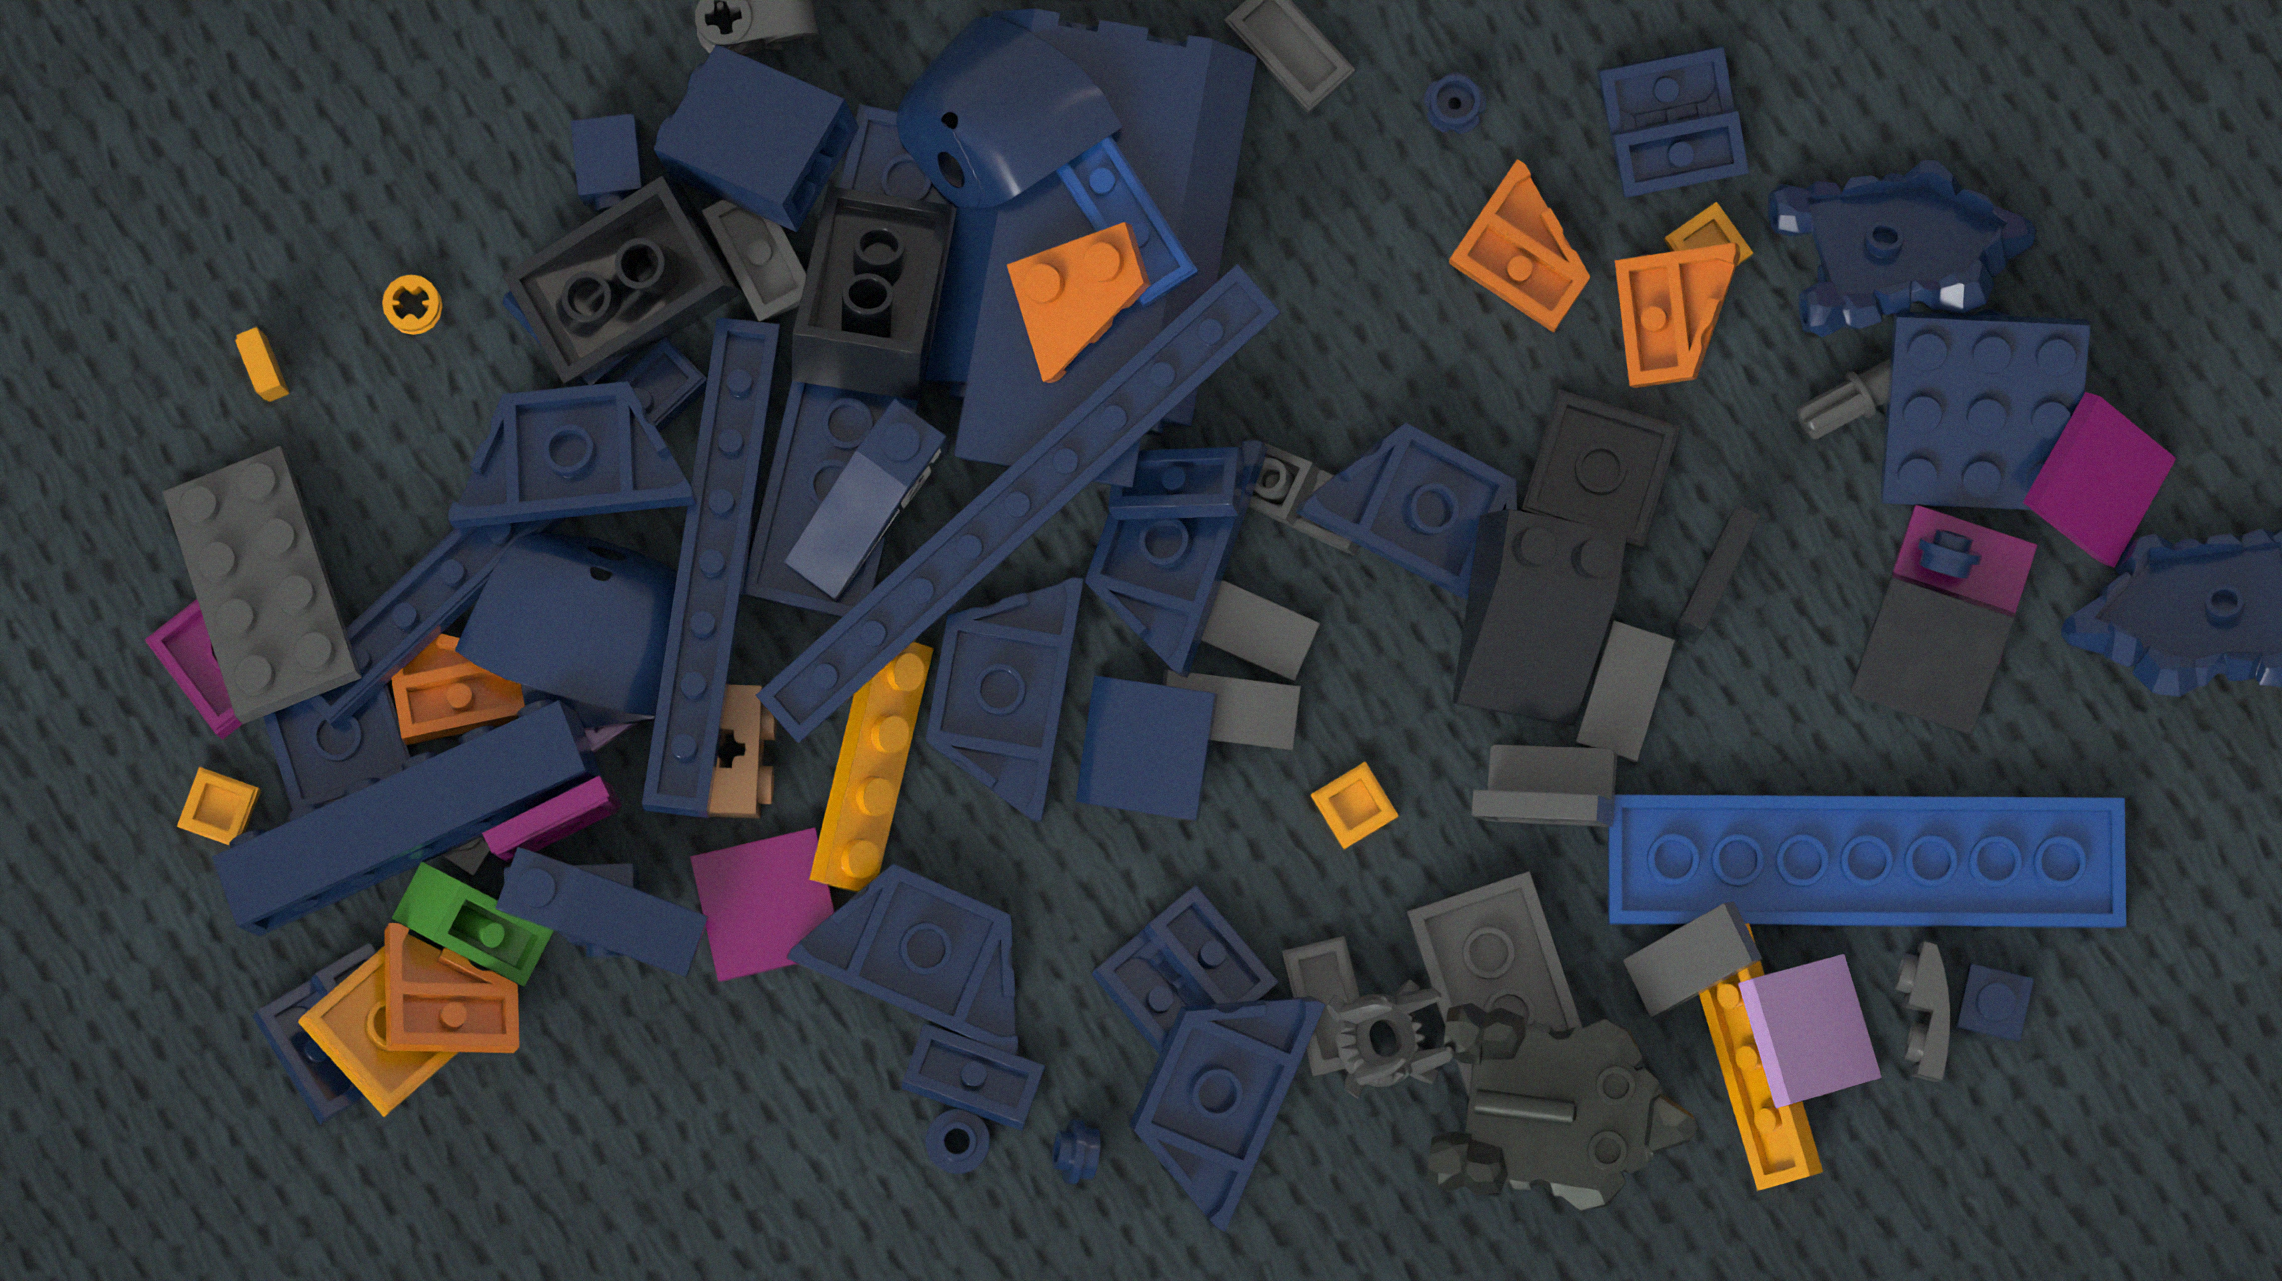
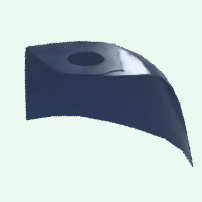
[896,16,1123,209]
[455,532,678,716]

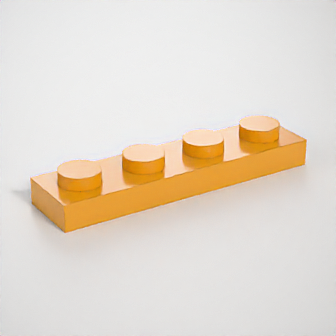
[809,642,934,893]
[1699,923,1823,1191]

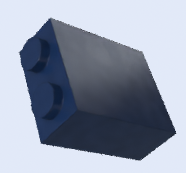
[653,44,859,232]

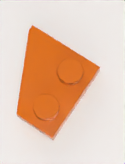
[1449,159,1591,333]
[1007,222,1150,383]
[1615,242,1741,388]
[391,634,525,745]
[384,923,519,1053]

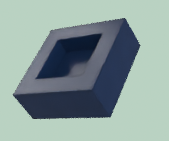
[1955,964,2034,1042]

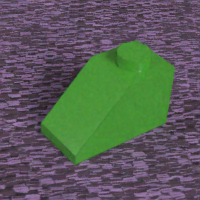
[392,862,553,987]

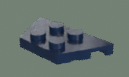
[448,381,697,529]
[1295,423,1517,600]
[1084,439,1268,678]
[925,577,1084,823]
[786,864,1018,1055]
[1129,996,1326,1232]

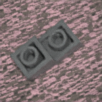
[1248,440,1359,556]
[1162,670,1301,750]
[1895,941,1950,1082]

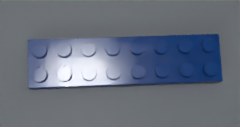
[1608,795,2126,928]

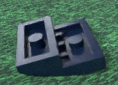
[1597,45,1749,198]
[1075,675,1218,821]
[1091,885,1279,1055]
[253,942,376,1125]

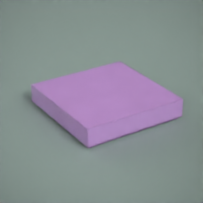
[1738,954,1882,1108]

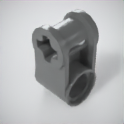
[695,0,820,55]

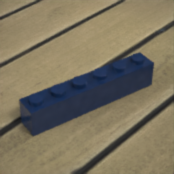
[212,699,602,937]

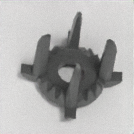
[1327,979,1455,1099]

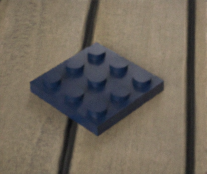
[1881,312,2090,510]

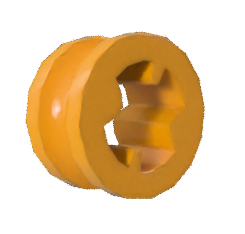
[382,274,443,335]

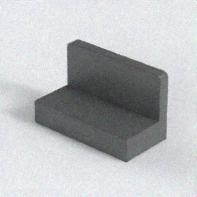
[1472,745,1617,827]

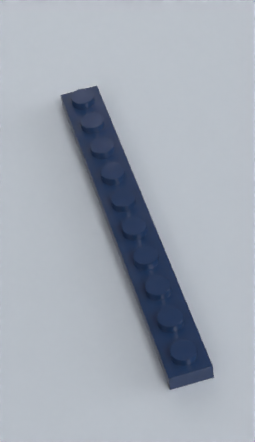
[755,264,1281,743]

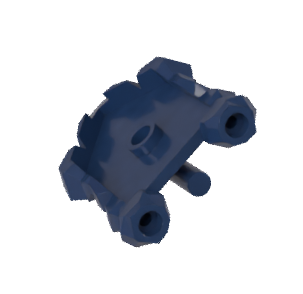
[1768,160,2037,338]
[2061,528,2282,697]

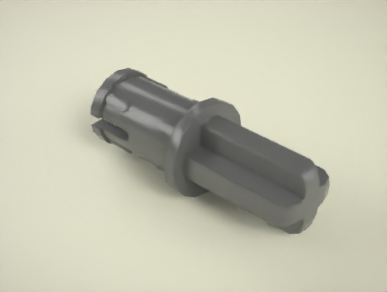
[1797,357,1891,439]

